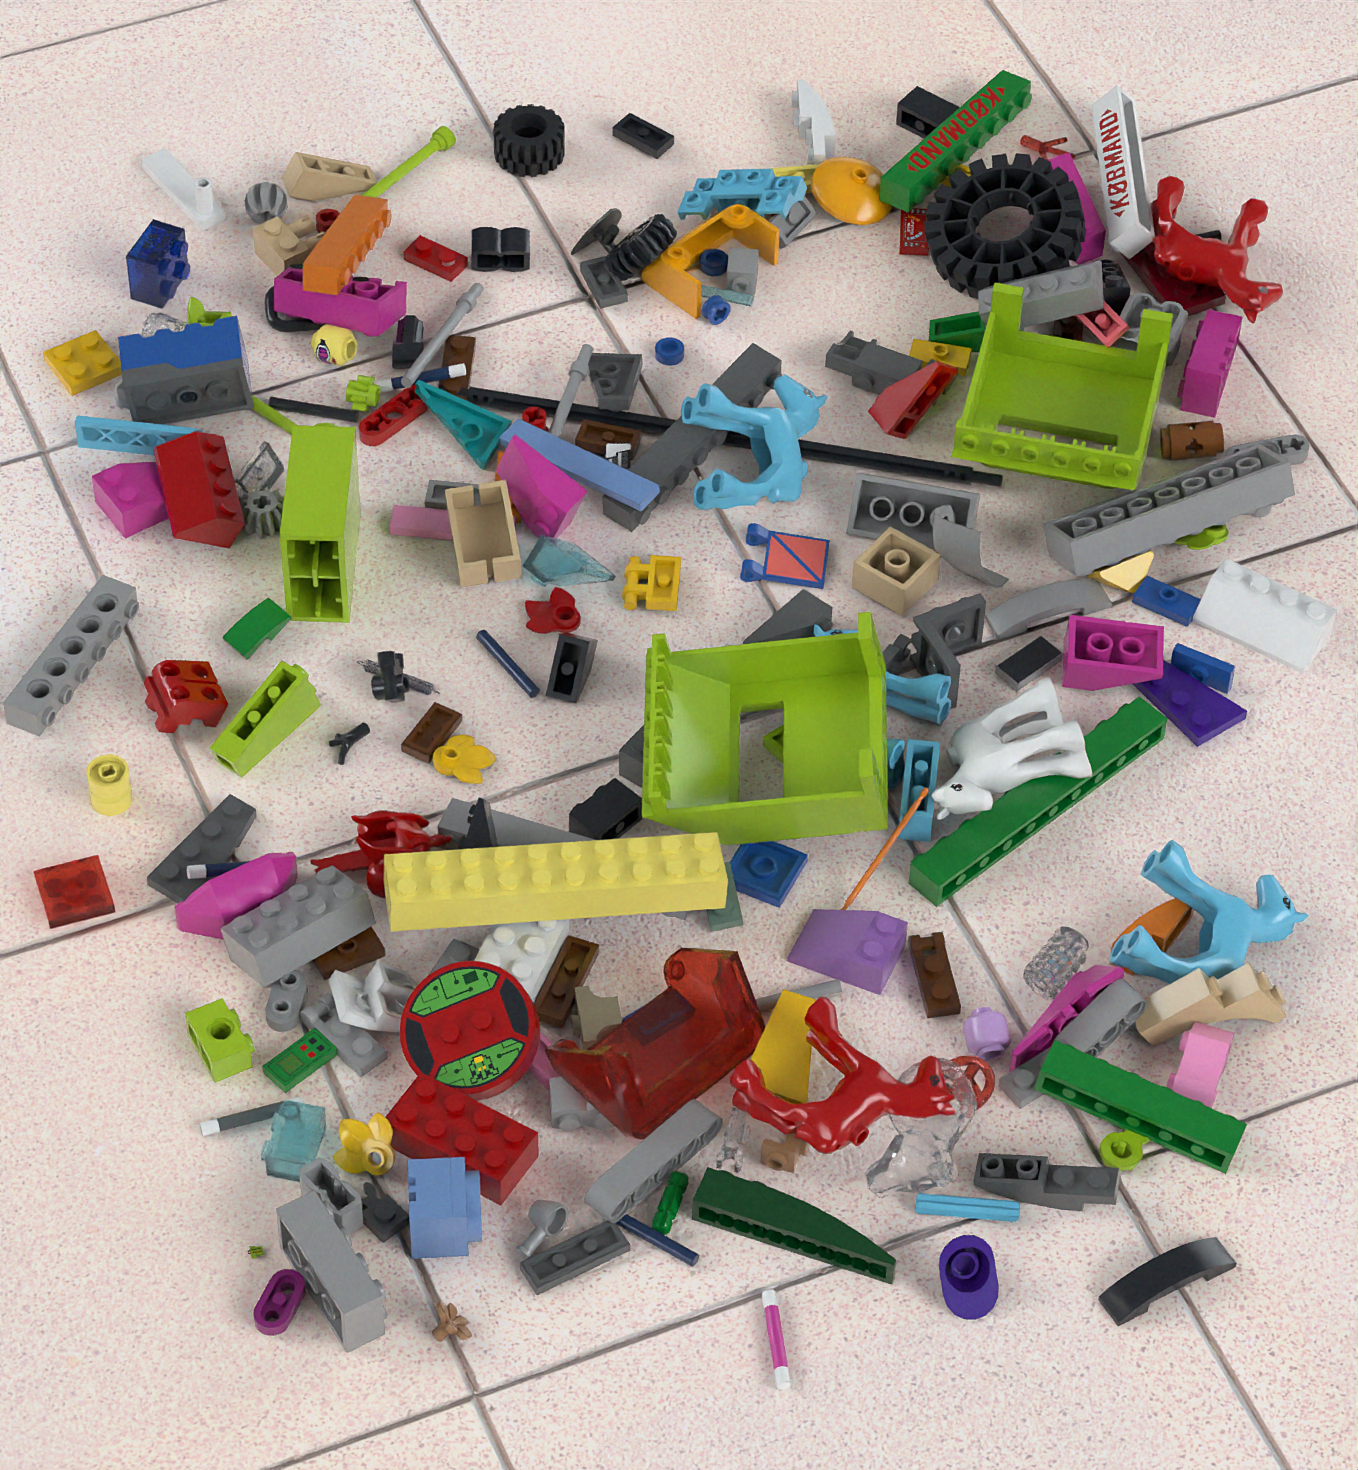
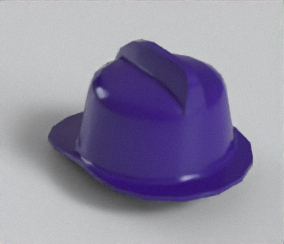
[939,1235,999,1320]

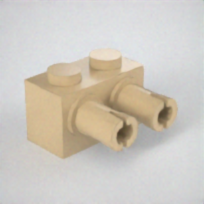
[253,215,325,276]

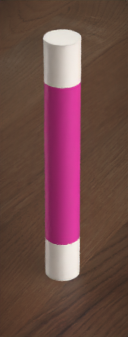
[762,1290,791,1390]

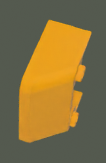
[641,204,780,320]

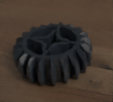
[605,214,677,281]

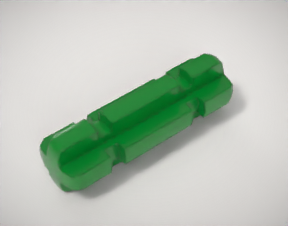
[652,1171,689,1235]

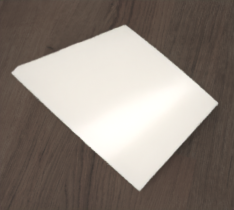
[329,961,417,1032]

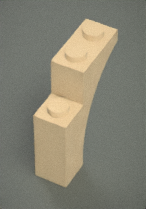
[1135,963,1287,1047]

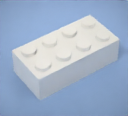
[474,919,569,1003]

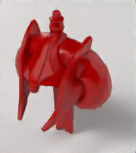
[310,810,452,899]

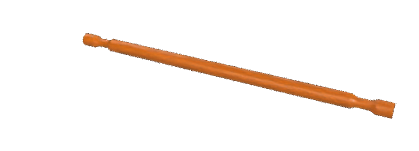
[840,787,930,910]

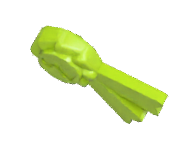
[1099,1129,1150,1172]

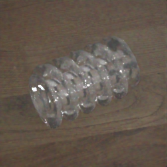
[1023,926,1089,1000]

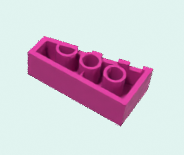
[1048,152,1106,265]
[274,268,407,337]

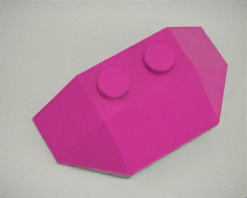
[174,852,298,940]

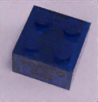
[126,219,190,309]

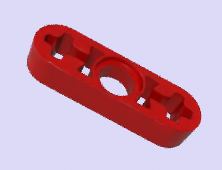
[359,385,428,446]

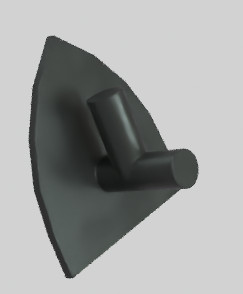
[571,208,622,255]

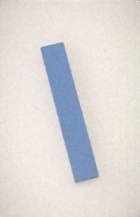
[499,419,660,512]

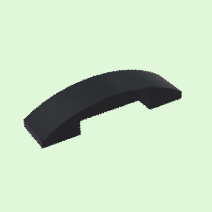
[1098,1237,1237,1326]

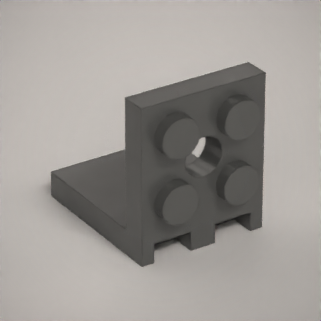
[909,593,986,709]

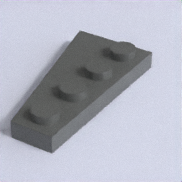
[146,794,256,903]

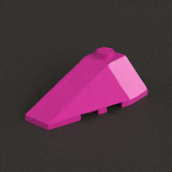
[1009,965,1124,1072]

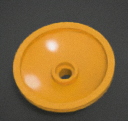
[811,156,893,225]

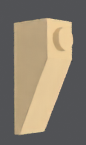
[281,152,377,201]

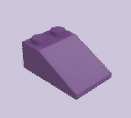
[787,909,908,995]

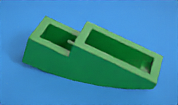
[929,311,1024,353]

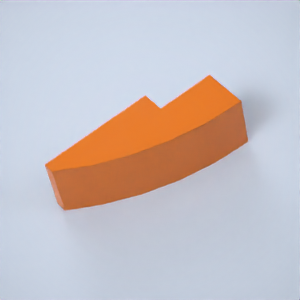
[1109,898,1194,976]

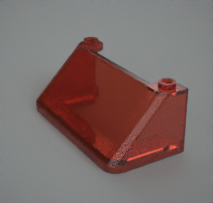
[545,947,766,1140]

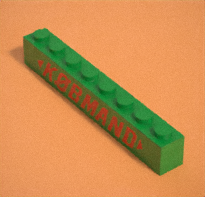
[879,70,1032,212]

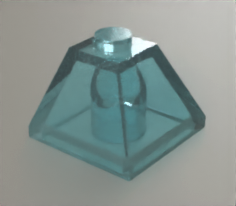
[522,535,616,587]

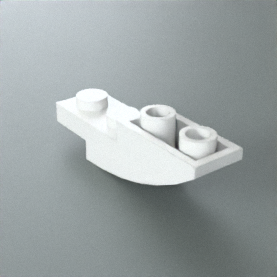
[792,79,835,165]

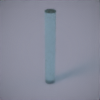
[701,285,754,307]

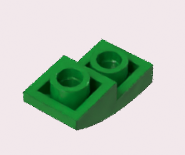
[222,597,292,660]

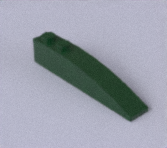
[692,1167,896,1285]

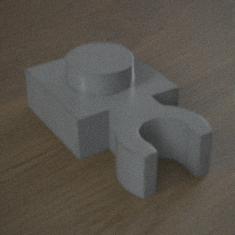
[882,634,911,676]
[361,1182,410,1243]

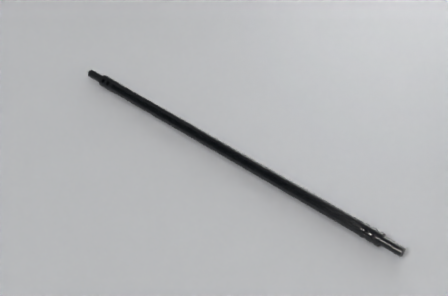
[439,385,1003,487]

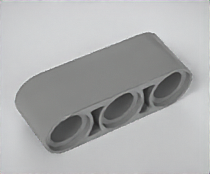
[1052,978,1147,1058]

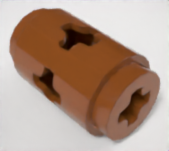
[1160,421,1224,460]

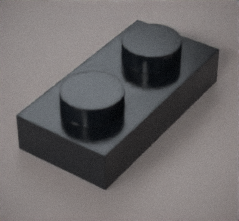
[612,113,674,159]

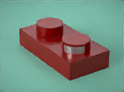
[403,235,468,282]

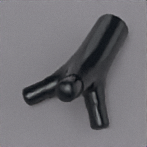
[329,722,370,765]

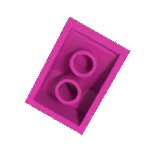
[496,434,588,545]
[92,462,169,539]
[1062,615,1164,691]

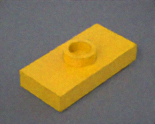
[909,339,972,376]

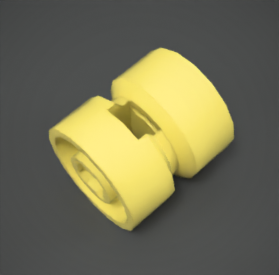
[86,754,133,816]

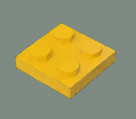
[43,330,122,396]

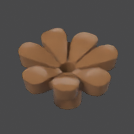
[432,1301,472,1342]

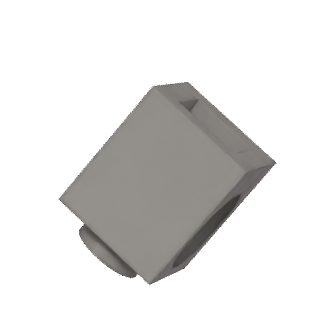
[726,247,759,295]

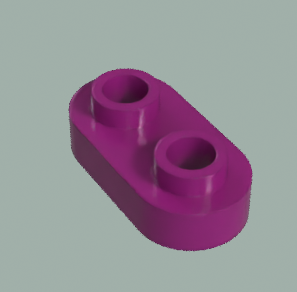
[253,1269,306,1336]

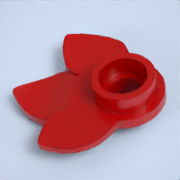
[525,587,581,634]

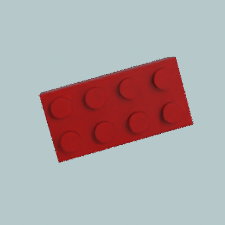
[385,1072,539,1206]

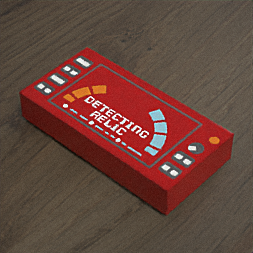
[899,208,929,256]

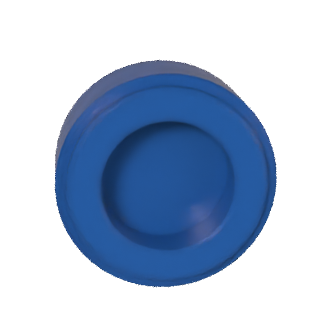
[700,249,729,276]
[655,337,684,366]

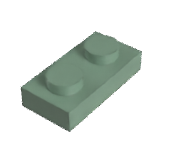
[706,861,743,932]

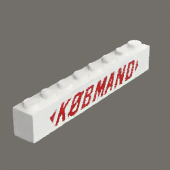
[1092,85,1155,259]

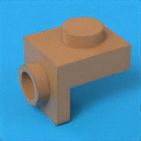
[760,1134,810,1173]

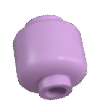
[963,1007,1011,1061]

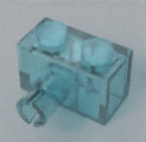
[261,1100,327,1182]

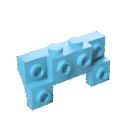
[677,169,807,220]

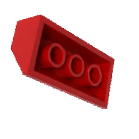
[153,431,245,549]

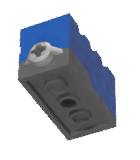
[114,316,254,425]

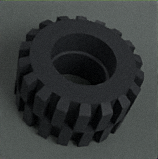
[493,104,565,177]

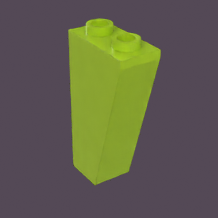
[210,660,321,778]

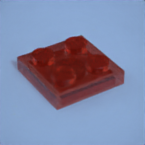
[33,855,115,929]

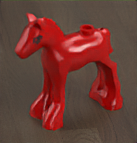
[1151,176,1283,324]
[729,997,955,1154]

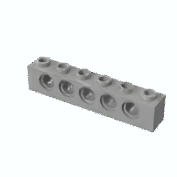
[3,575,139,737]

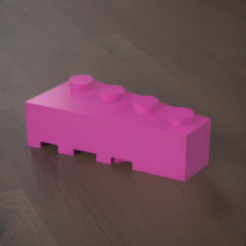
[1177,309,1243,418]

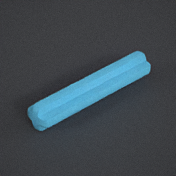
[915,1193,1020,1222]

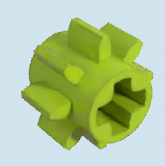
[346,375,381,412]

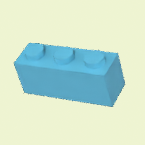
[898,739,940,842]

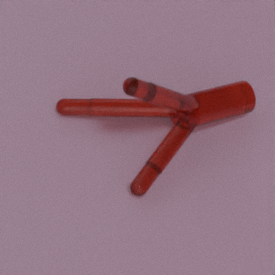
[1020,135,1075,160]

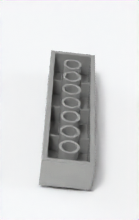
[1043,444,1295,576]

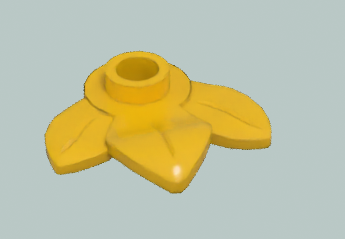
[433,734,496,784]
[333,1112,395,1175]

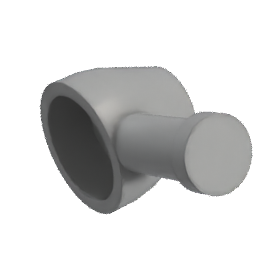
[515,1200,569,1260]

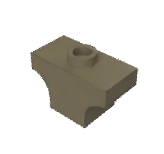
[571,986,622,1062]

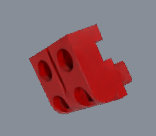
[144,660,228,733]

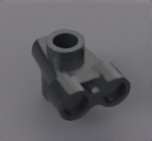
[371,651,410,703]

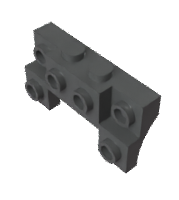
[825,330,958,406]

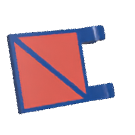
[740,523,830,589]

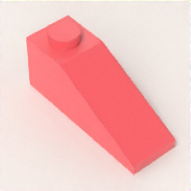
[1074,300,1130,348]

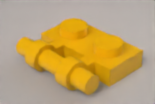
[622,555,681,611]

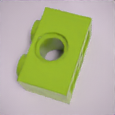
[185,998,255,1083]

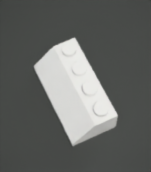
[1192,558,1337,674]

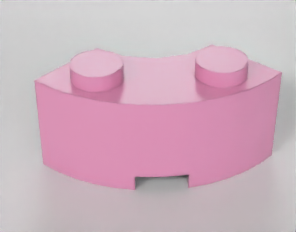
[1166,1021,1235,1108]

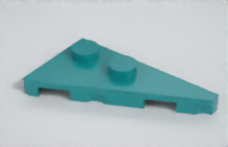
[415,379,512,470]

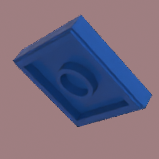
[730,841,808,908]

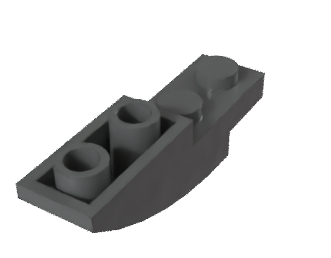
[973,1153,1121,1211]

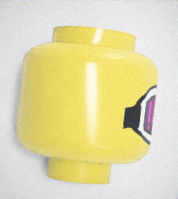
[311,324,357,366]

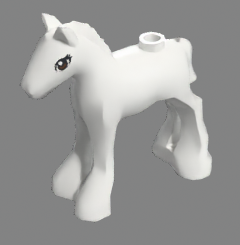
[931,677,1092,820]

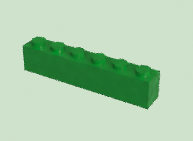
[1034,1040,1247,1174]

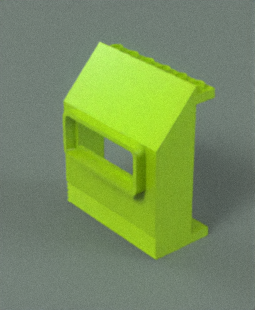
[951,283,1173,490]
[642,612,888,845]

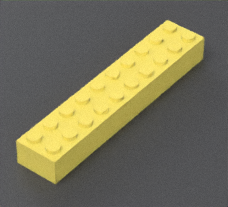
[384,832,728,932]

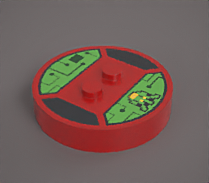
[400,961,540,1101]

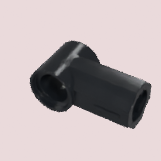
[392,315,424,369]

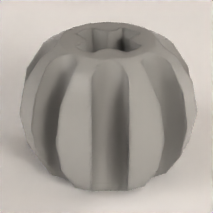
[244,182,288,224]

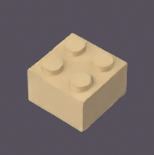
[852,526,941,616]

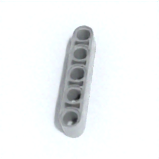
[584,1099,723,1224]

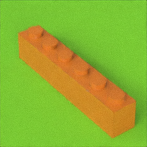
[303,195,392,295]

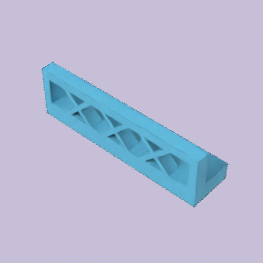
[75,415,203,456]

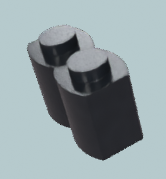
[471,227,530,272]

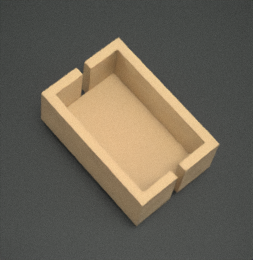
[445,480,522,588]

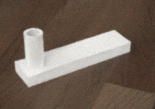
[141,148,226,231]

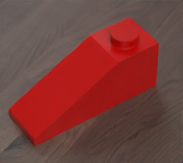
[868,361,959,439]

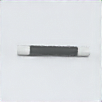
[199,1096,304,1136]

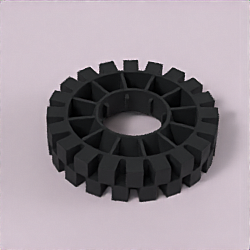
[924,153,1086,299]

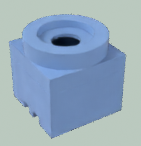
[407,1157,482,1259]

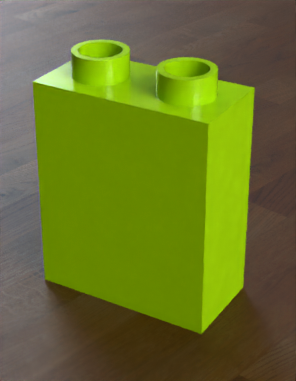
[280,422,361,623]

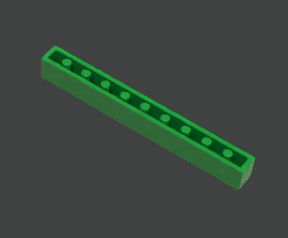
[909,696,1167,907]

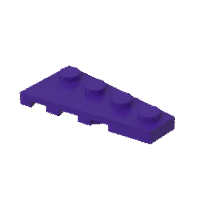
[1133,660,1247,747]

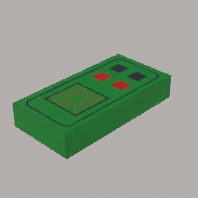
[262,1028,338,1093]

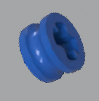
[701,295,731,325]

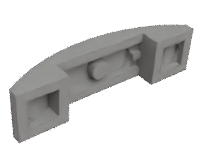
[985,579,1112,640]

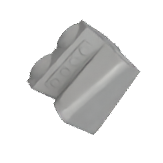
[1116,293,1188,366]

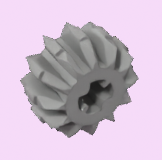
[239,486,284,538]

